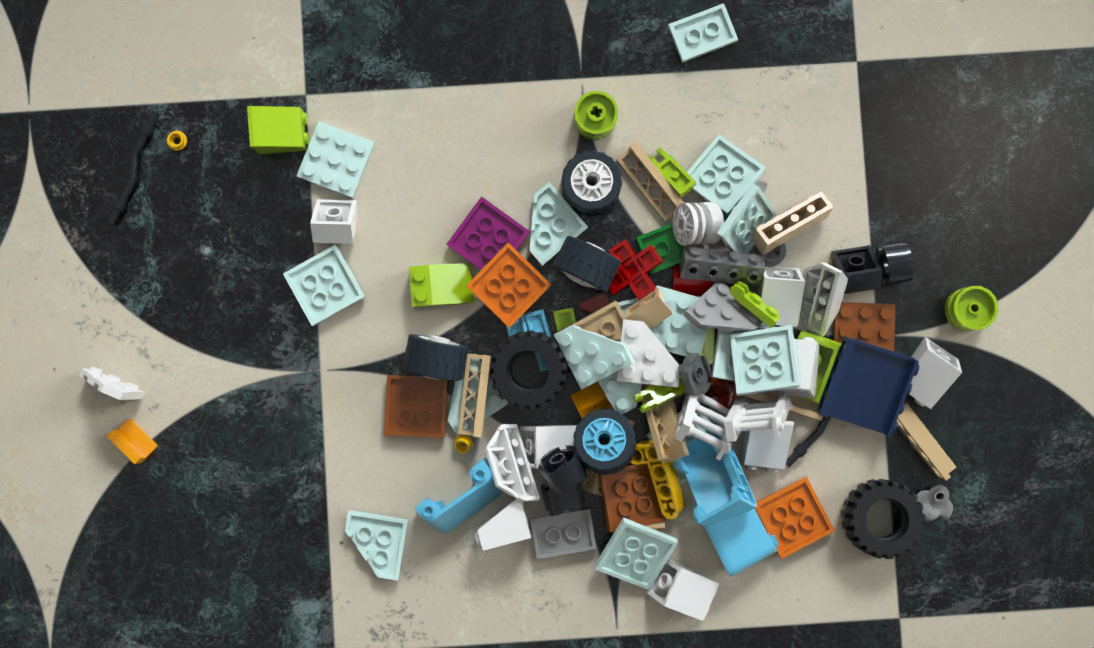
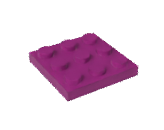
[446,196,530,270]

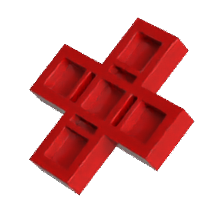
[609,239,663,300]

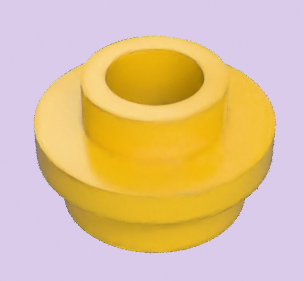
[167,131,187,151]
[454,434,474,454]

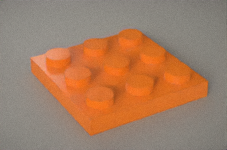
[466,243,551,328]
[755,476,835,559]

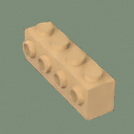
[751,192,833,255]

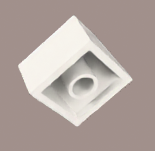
[310,199,357,244]

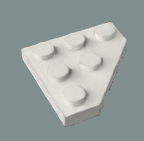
[616,319,680,387]
[79,366,144,400]

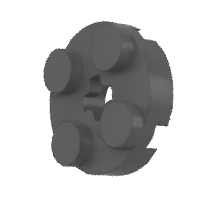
[678,353,711,395]

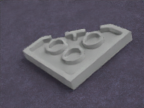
[683,282,763,332]

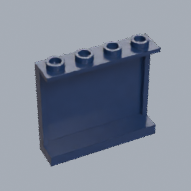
[816,335,920,438]

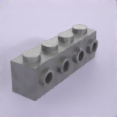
[679,246,766,287]

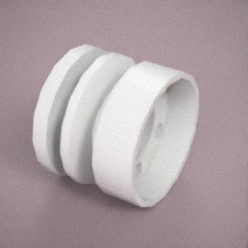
[673,202,724,245]

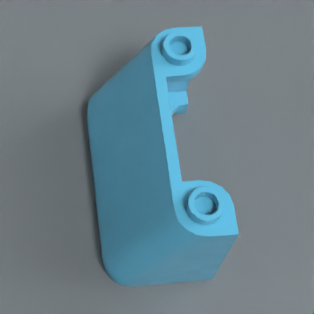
[672,430,757,526]
[415,457,503,533]
[694,500,779,576]

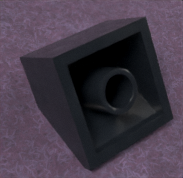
[831,245,883,294]

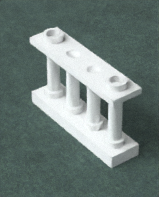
[724,392,791,442]
[674,393,736,461]

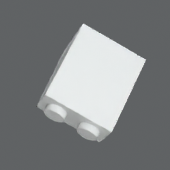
[757,266,805,327]
[773,337,819,399]
[909,337,962,409]
[741,420,794,473]
[520,425,577,468]
[475,498,531,551]
[646,559,719,621]

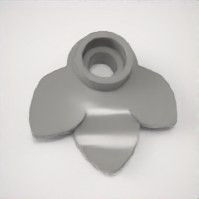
[917,485,953,522]

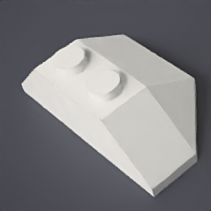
[800,262,848,337]
[485,424,540,502]

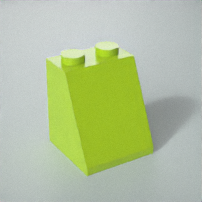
[247,106,310,154]

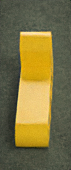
[631,439,686,520]

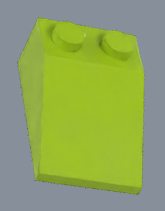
[409,263,474,308]
[798,330,841,404]

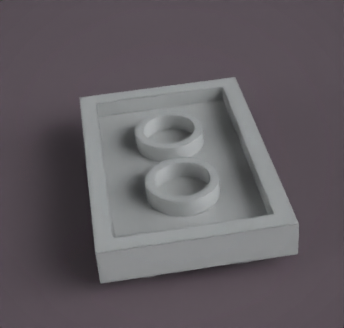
[530,508,597,559]

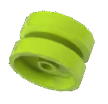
[574,91,618,140]
[945,286,998,331]

